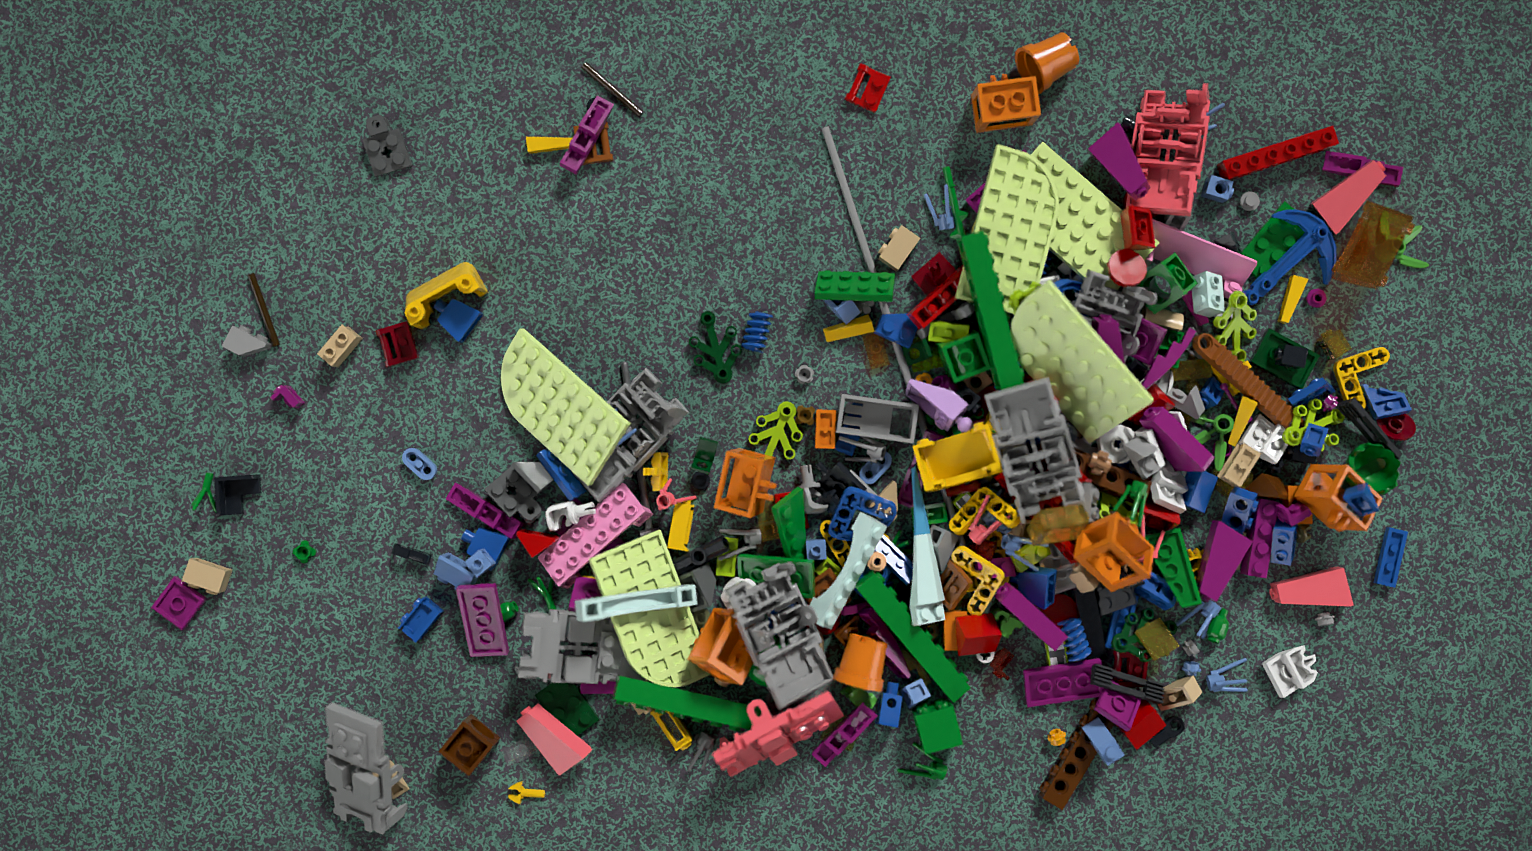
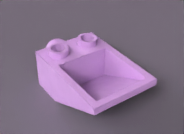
[905,379,973,433]

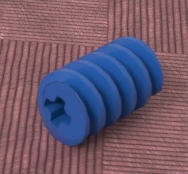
[741,311,773,353]
[1057,618,1091,662]

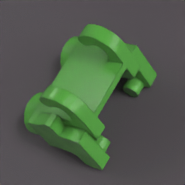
[992,608,1023,638]
[840,685,877,709]

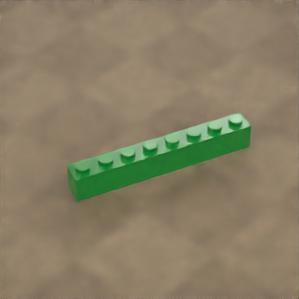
[956,230,1024,390]
[855,570,971,703]
[612,675,770,732]

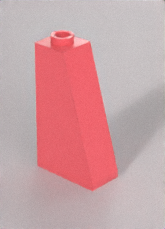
[1311,160,1386,234]
[1269,566,1354,606]
[516,704,593,776]

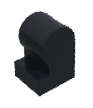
[1214,232,1242,255]

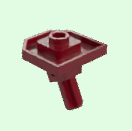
[910,252,956,296]

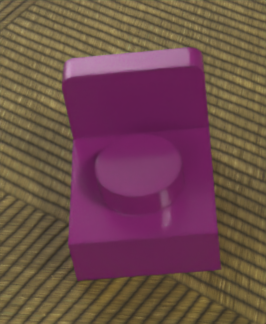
[270,385,305,408]
[1276,502,1312,526]

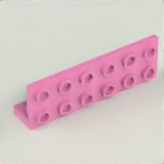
[1144,219,1257,299]
[538,483,653,589]

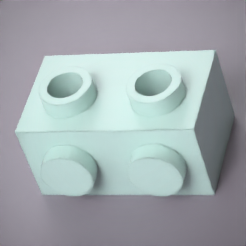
[1192,271,1225,318]

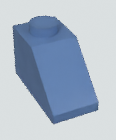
[823,300,860,325]
[1082,717,1124,765]

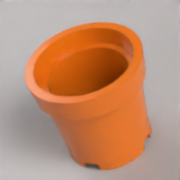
[1015,32,1079,94]
[833,633,888,692]

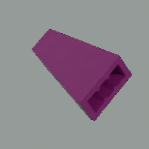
[1088,122,1151,201]
[1091,314,1125,366]
[1139,407,1214,472]
[1196,520,1252,602]
[994,582,1068,651]

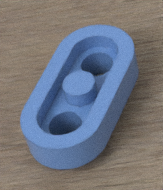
[402,448,437,480]
[859,452,892,484]

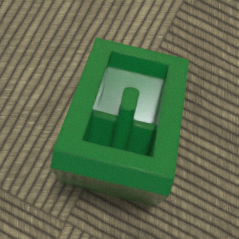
[911,503,948,527]

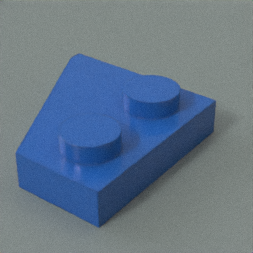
[874,313,917,348]
[1288,377,1336,407]
[1361,384,1412,420]

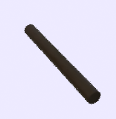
[582,62,644,117]
[247,273,280,347]

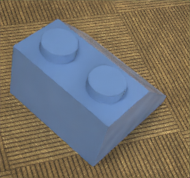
[434,552,478,590]

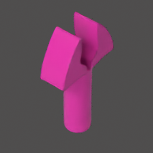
[841,601,872,616]

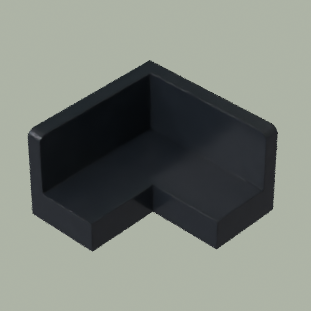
[214,474,262,516]

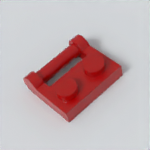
[845,64,891,113]

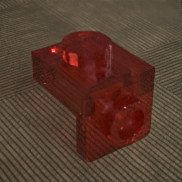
[967,540,997,562]
[990,648,1014,680]

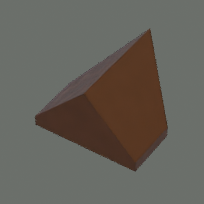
[1245,473,1288,500]
[834,614,859,647]

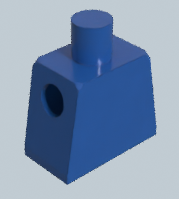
[434,299,484,343]
[461,527,510,571]
[1010,566,1057,610]
[875,682,902,728]

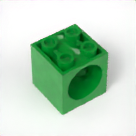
[1136,253,1198,315]
[934,328,991,383]
[911,698,963,754]

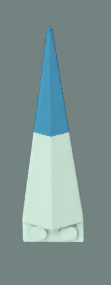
[910,466,945,626]

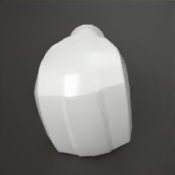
[546,501,596,531]

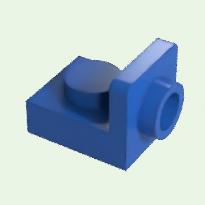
[1199,377,1225,410]
[1300,423,1328,457]

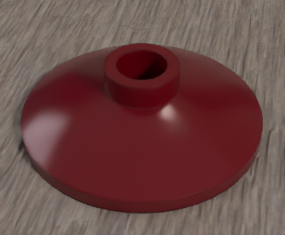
[1376,414,1416,441]

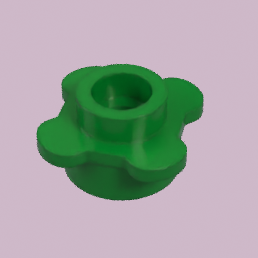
[293,540,316,563]

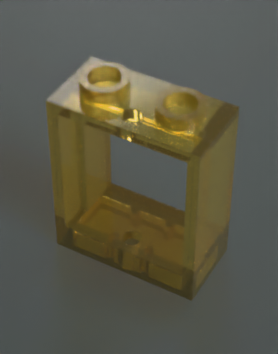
[1027,504,1089,546]

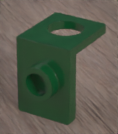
[902,338,933,366]
[691,437,718,474]

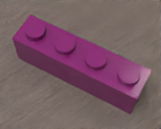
[1240,498,1279,578]

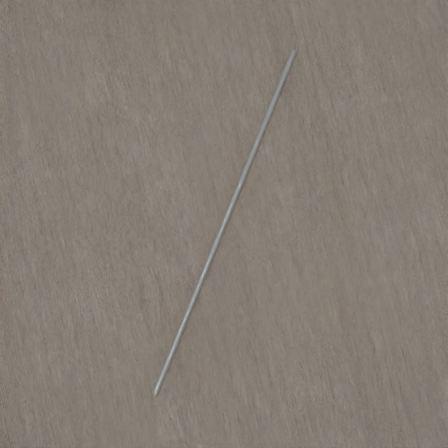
[822,126,983,594]

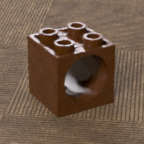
[438,714,501,776]

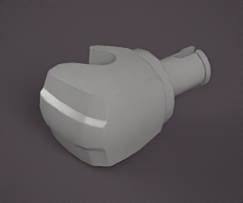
[797,465,828,514]

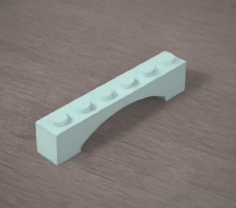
[810,512,887,629]
[575,584,697,622]

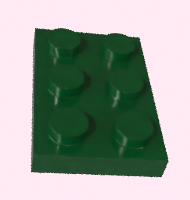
[1249,328,1320,389]
[535,676,600,736]

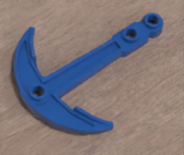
[1243,209,1336,305]

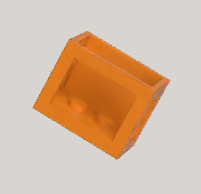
[971,73,1041,133]
[714,448,776,518]
[1294,464,1383,532]
[1074,512,1154,592]
[688,608,758,685]

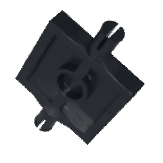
[814,461,867,512]
[1094,566,1145,616]

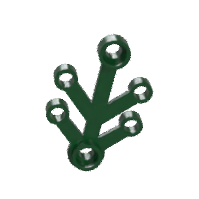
[689,311,742,384]
[1111,608,1177,663]

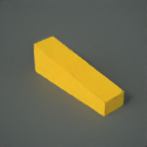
[526,137,572,154]
[1277,275,1309,324]
[823,315,874,342]
[1228,396,1258,447]

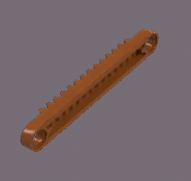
[1192,333,1305,437]

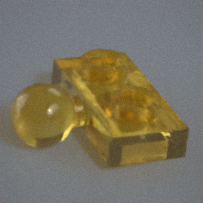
[1170,359,1212,395]

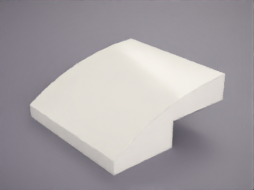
[1239,414,1293,464]

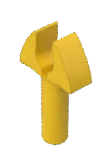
[508,781,545,804]

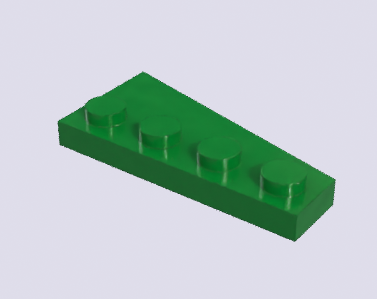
[771,487,807,559]
[1145,528,1202,609]

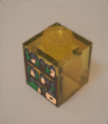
[1317,329,1352,360]

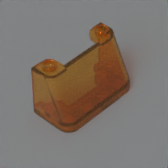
[1331,201,1415,290]

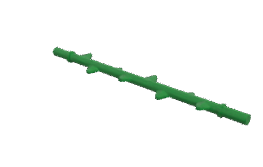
[942,166,987,354]

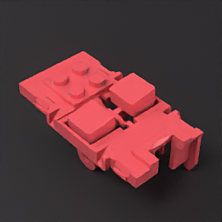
[1126,83,1210,217]
[713,691,844,777]

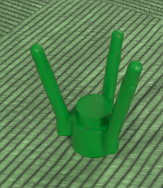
[1113,481,1148,527]
[897,742,948,780]

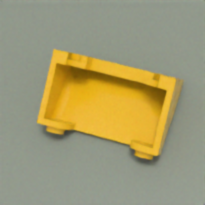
[405,262,489,329]
[913,422,1003,492]

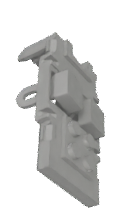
[1071,270,1157,361]
[572,368,689,502]
[985,377,1085,524]
[725,562,834,709]
[515,609,645,684]
[324,703,408,835]

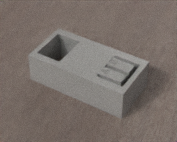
[835,394,919,443]

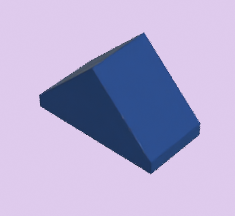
[1343,482,1379,517]

